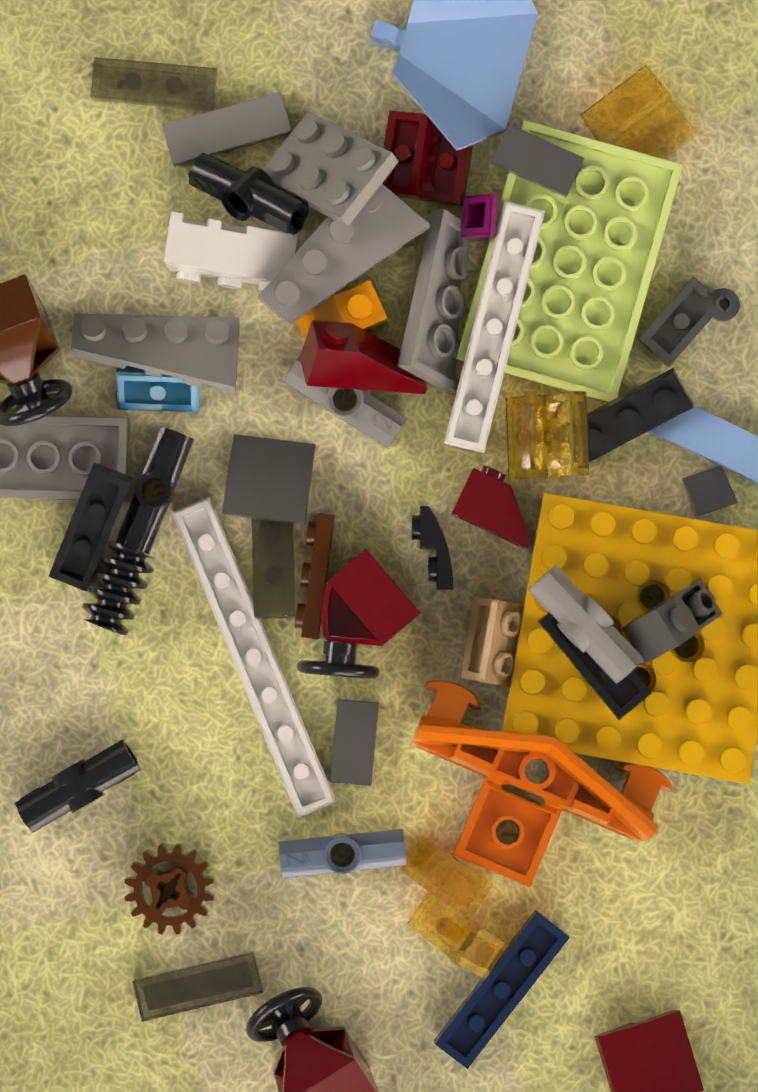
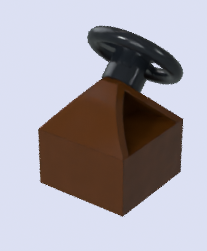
[0,274,72,426]

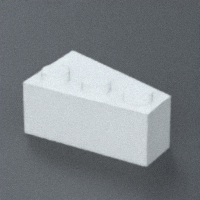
[164,211,299,292]

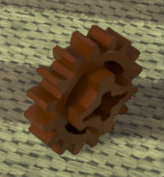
[125,843,215,935]

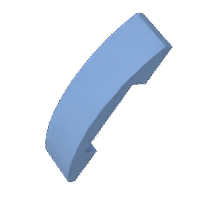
[646,406,758,485]

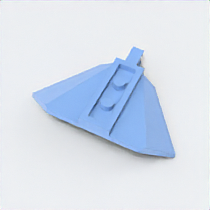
[371,0,538,151]

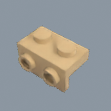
[460,596,523,687]

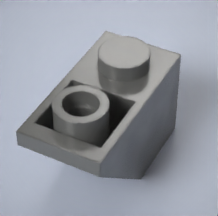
[622,578,723,664]

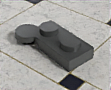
[638,276,740,367]

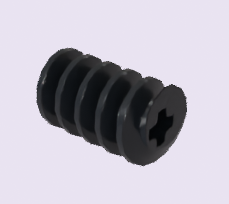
[82,542,154,635]

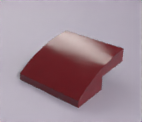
[382,110,473,206]
[594,1010,704,1092]

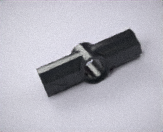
[188,153,309,235]
[116,426,195,555]
[15,739,141,833]

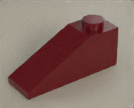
[300,320,428,394]

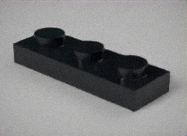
[564,368,694,465]
[48,462,133,592]
[538,612,652,720]

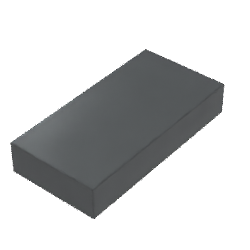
[491,124,584,198]
[330,699,379,786]

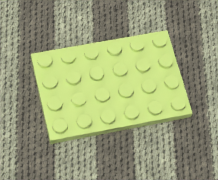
[456,120,683,403]

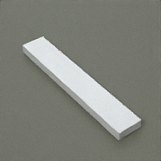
[444,201,545,454]

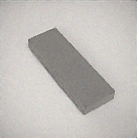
[162,91,292,167]

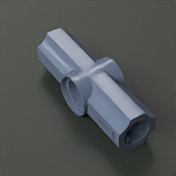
[279,829,407,878]

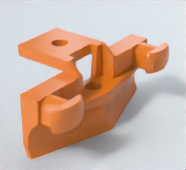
[409,680,672,887]

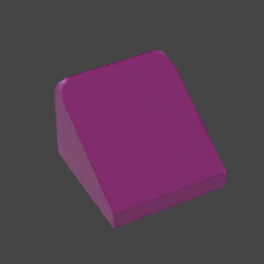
[461,194,498,241]

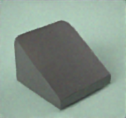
[682,466,738,517]

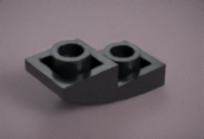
[412,506,454,590]

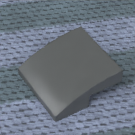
[222,434,316,525]

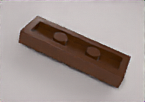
[295,513,335,639]

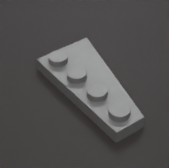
[258,184,431,326]
[397,209,469,394]
[71,313,240,396]

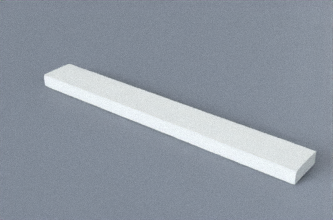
[172,496,336,818]

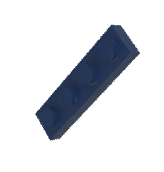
[433,909,570,1069]

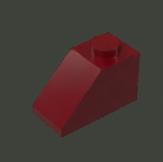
[451,465,531,550]

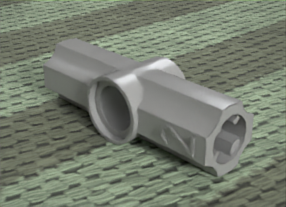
[283,356,407,449]
[528,565,643,684]

